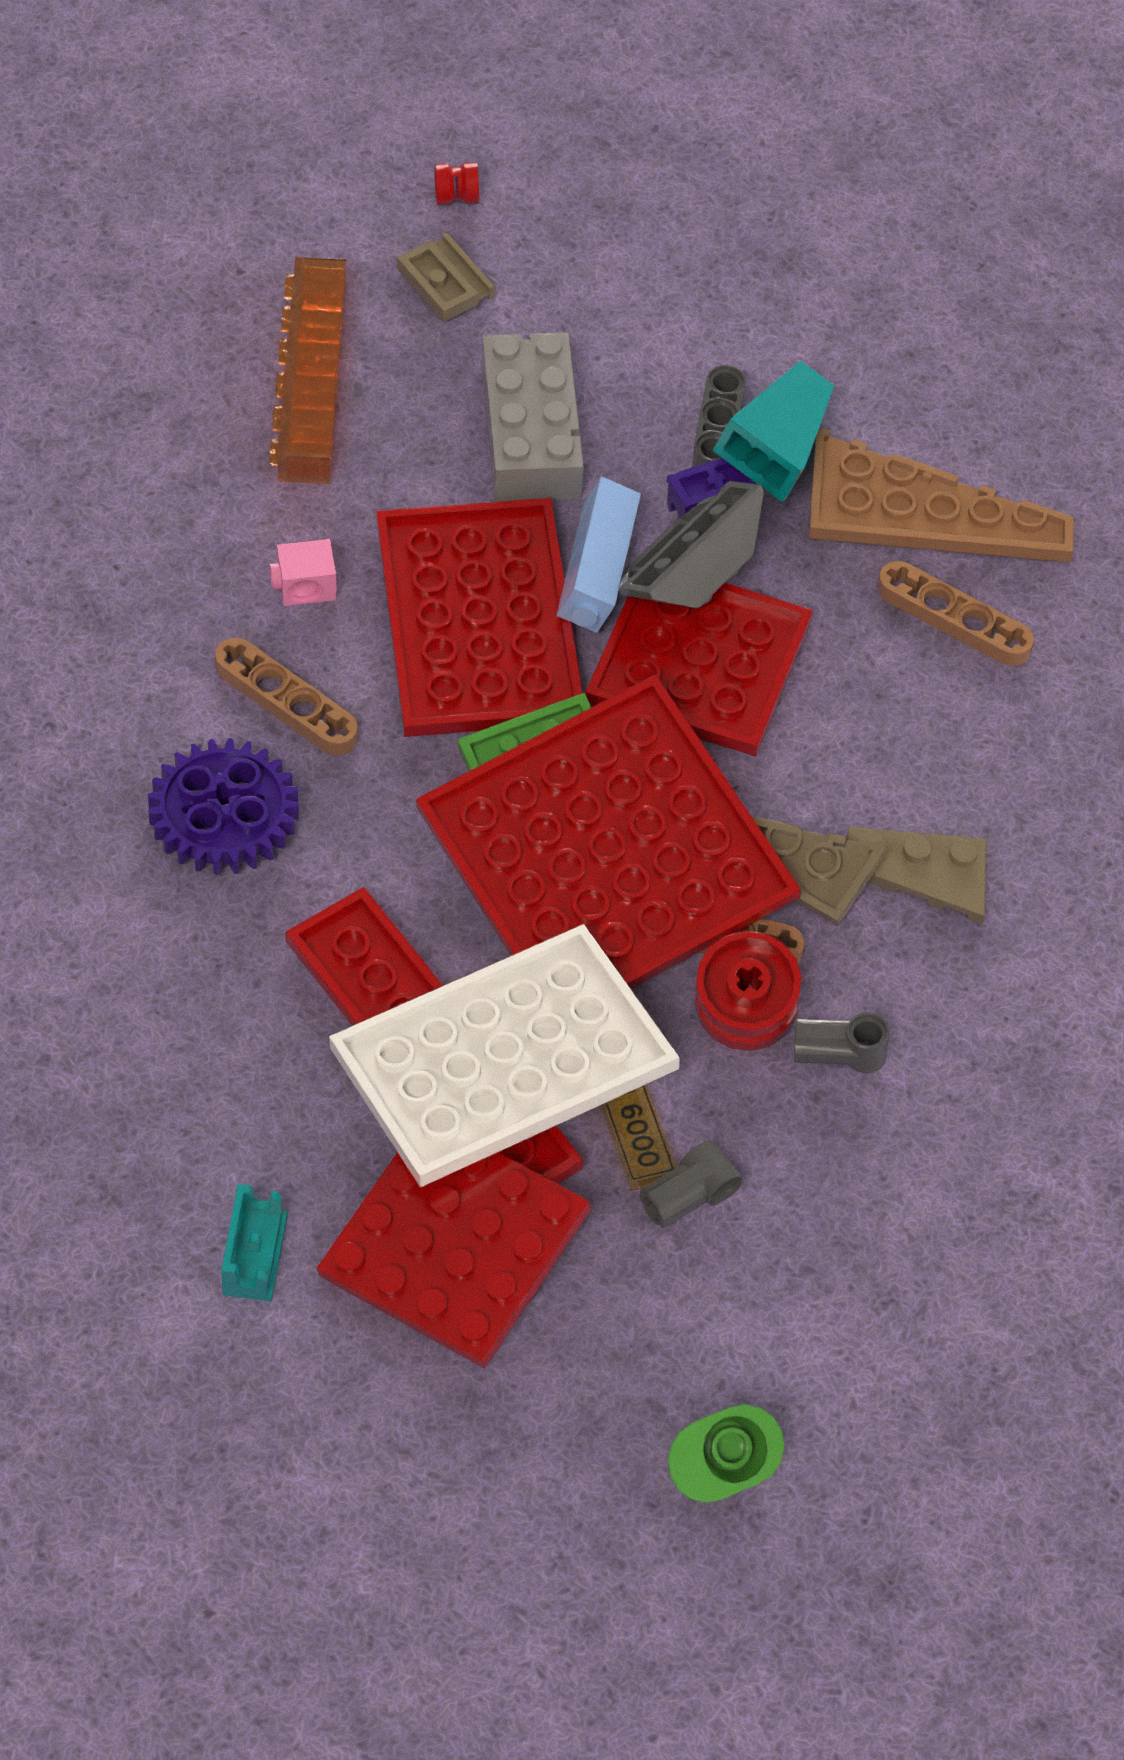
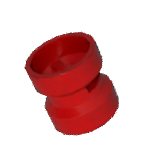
[434,162,479,205]

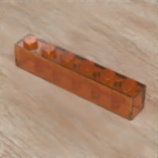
[270,257,346,484]

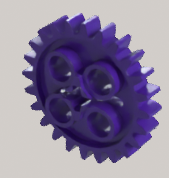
[148,738,299,875]

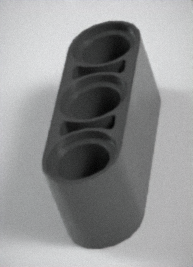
[692,365,745,467]

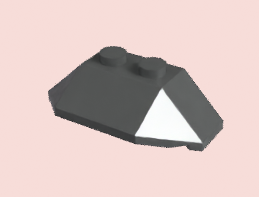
[619,481,764,608]

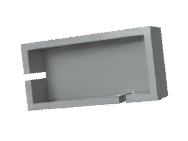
[481,332,584,502]

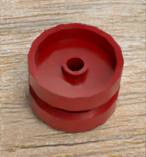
[695,931,802,1051]

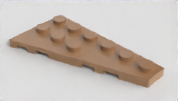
[808,427,1074,563]

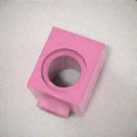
[270,539,336,606]

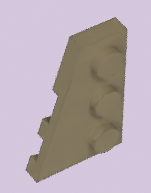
[752,816,888,926]
[847,827,986,925]

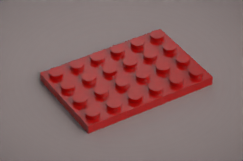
[376,498,582,737]

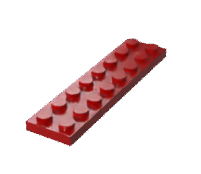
[285,887,583,1184]

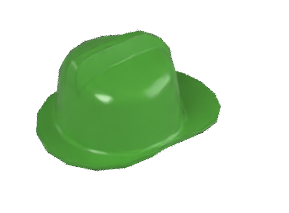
[668,1404,785,1503]

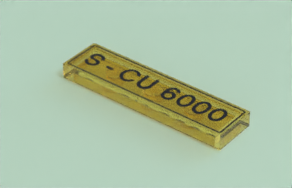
[600,1084,676,1191]

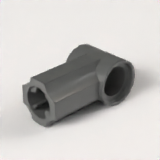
[794,1013,890,1074]
[639,1140,743,1228]

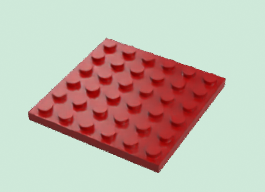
[416,674,801,989]

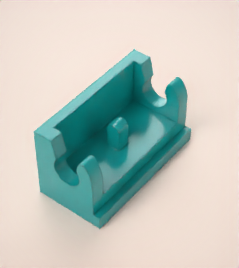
[221,1184,288,1302]

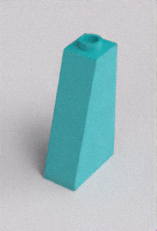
[713,360,835,502]

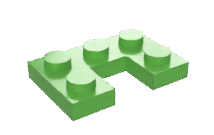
[457,693,591,772]

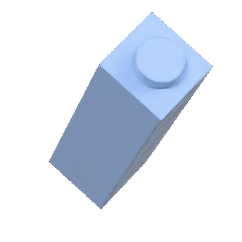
[556,476,641,633]

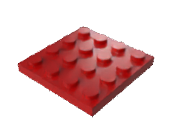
[585,583,813,757]
[316,1152,591,1369]

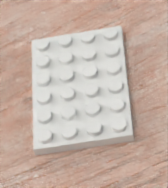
[329,924,679,1187]

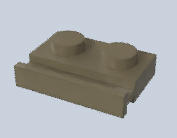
[397,232,495,322]

